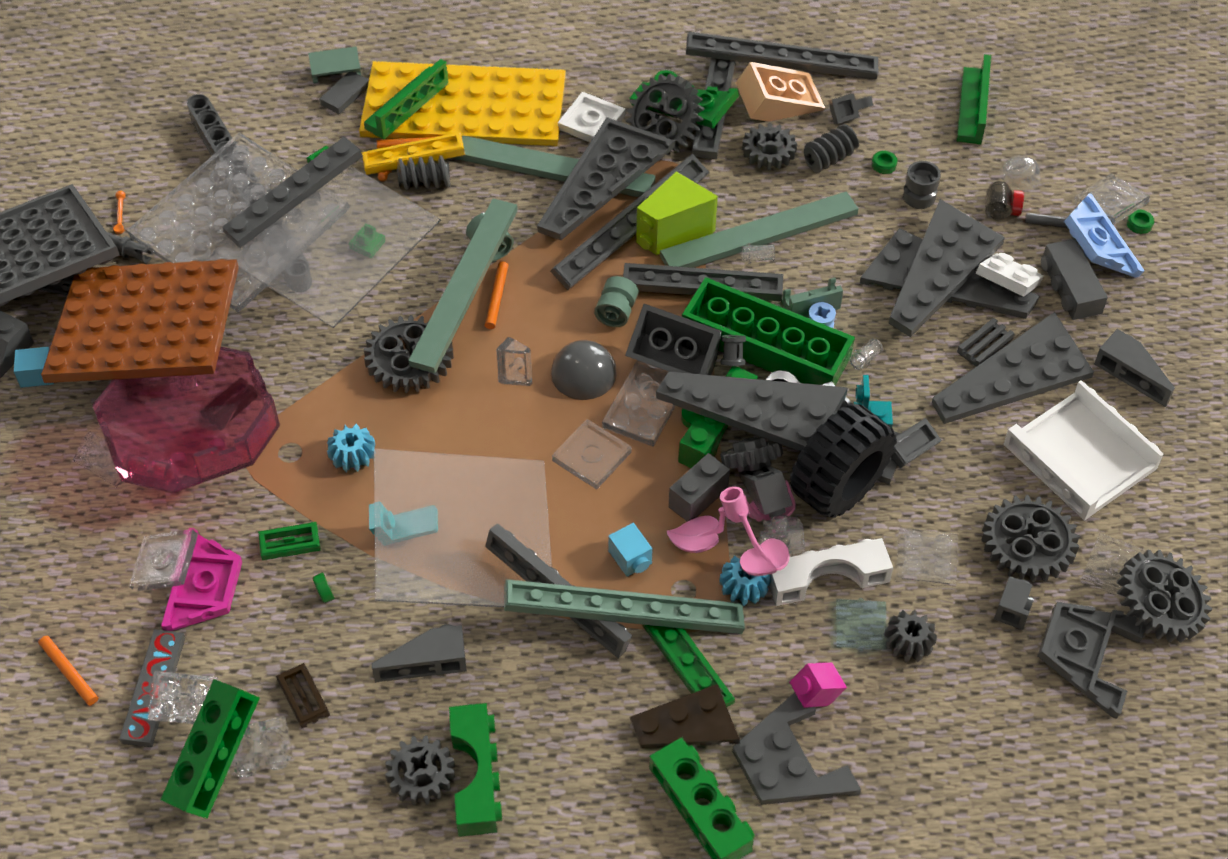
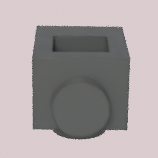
[994,576,1034,630]

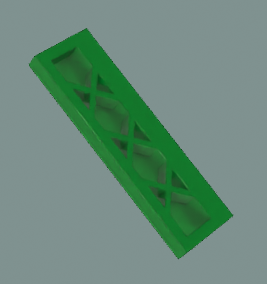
[956,54,991,145]
[364,59,449,140]

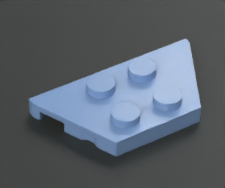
[1064,194,1145,278]

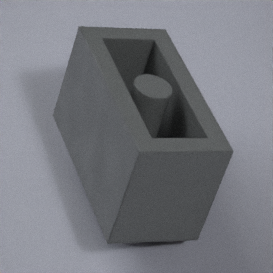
[669,453,730,521]

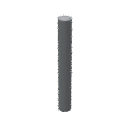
[1025,213,1068,228]

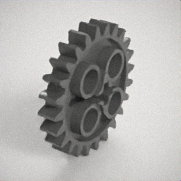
[626,74,704,156]
[364,315,454,393]
[981,495,1080,583]
[1117,549,1212,643]

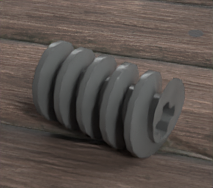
[804,124,859,173]
[397,156,450,190]

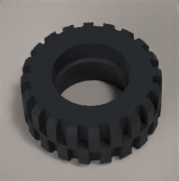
[790,404,897,518]

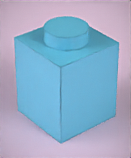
[14,347,54,388]
[608,523,652,577]

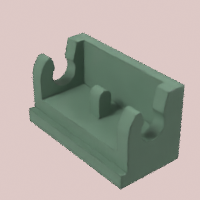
[308,46,361,84]
[781,277,843,317]

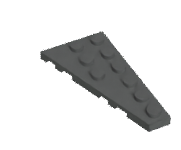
[537,117,675,240]
[889,199,1005,337]
[860,228,1040,319]
[932,312,1094,424]
[656,372,848,451]

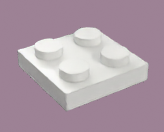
[558,92,625,142]
[976,253,1044,297]

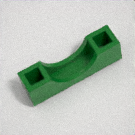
[678,366,758,468]
[449,703,503,837]

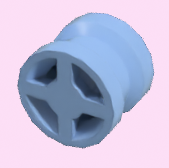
[808,302,836,328]

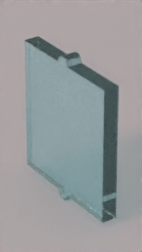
[836,598,887,651]

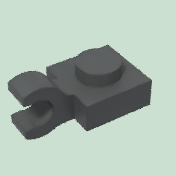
[828,93,873,124]

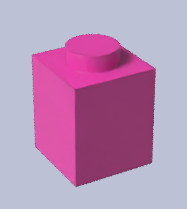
[789,662,847,708]

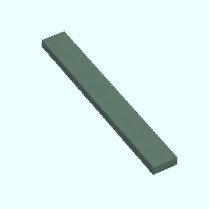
[455,136,655,197]
[660,191,858,268]
[409,198,518,373]
[504,579,745,634]

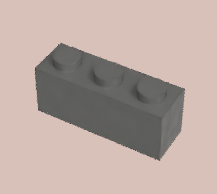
[1041,239,1108,320]

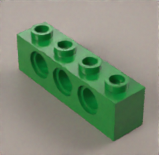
[160,679,260,819]
[649,737,755,859]

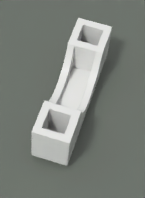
[769,538,893,606]

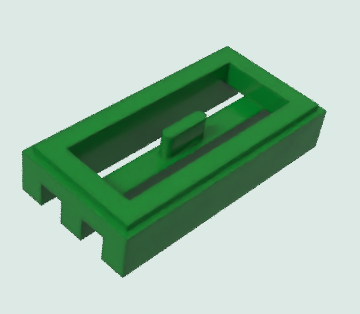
[258,522,321,561]

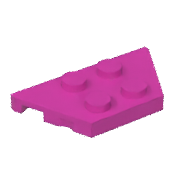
[161,528,242,631]

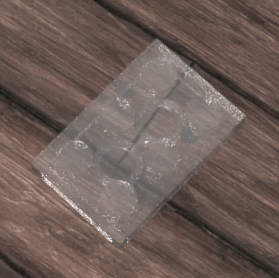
[602,360,676,447]

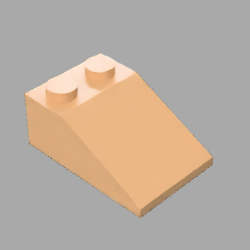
[736,62,825,122]

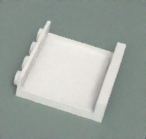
[1004,380,1163,521]

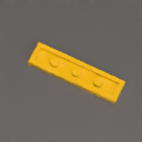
[362,132,465,175]

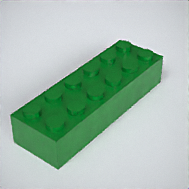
[682,277,855,385]

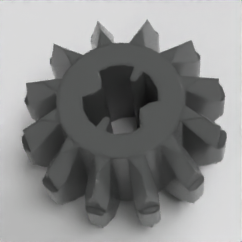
[884,610,937,663]

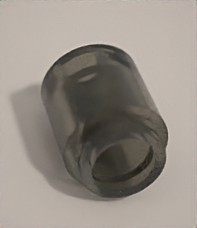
[985,181,1012,220]

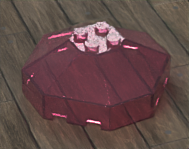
[92,347,280,493]

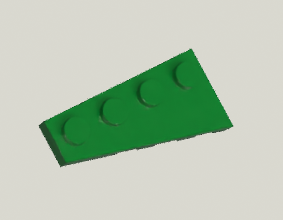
[630,82,739,128]

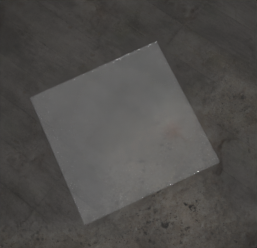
[216,150,441,328]
[374,449,552,607]

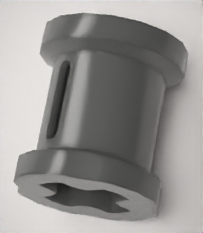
[720,335,746,366]

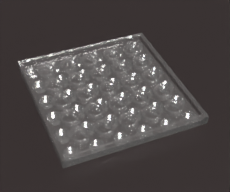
[127,132,350,313]

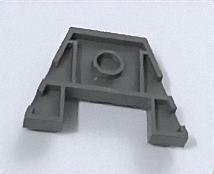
[1037,602,1146,719]
[732,692,861,805]

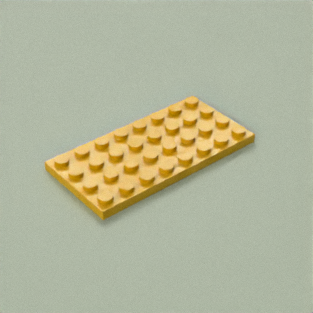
[359,61,566,146]

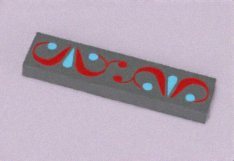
[119,629,185,748]

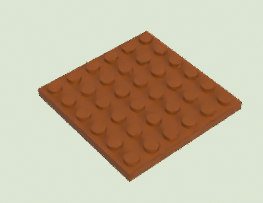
[41,259,239,383]

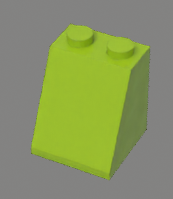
[636,172,718,255]

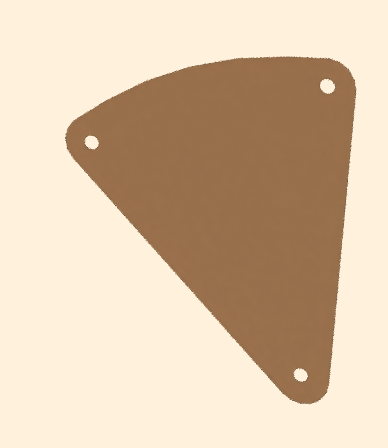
[244,160,731,633]

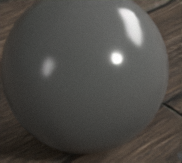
[551,340,617,400]

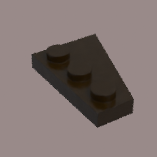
[630,684,740,748]

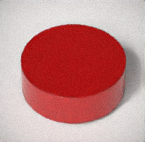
[1010,190,1024,217]

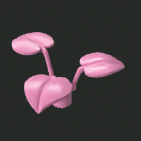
[667,480,796,576]

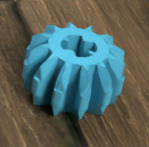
[327,423,376,473]
[719,555,771,607]

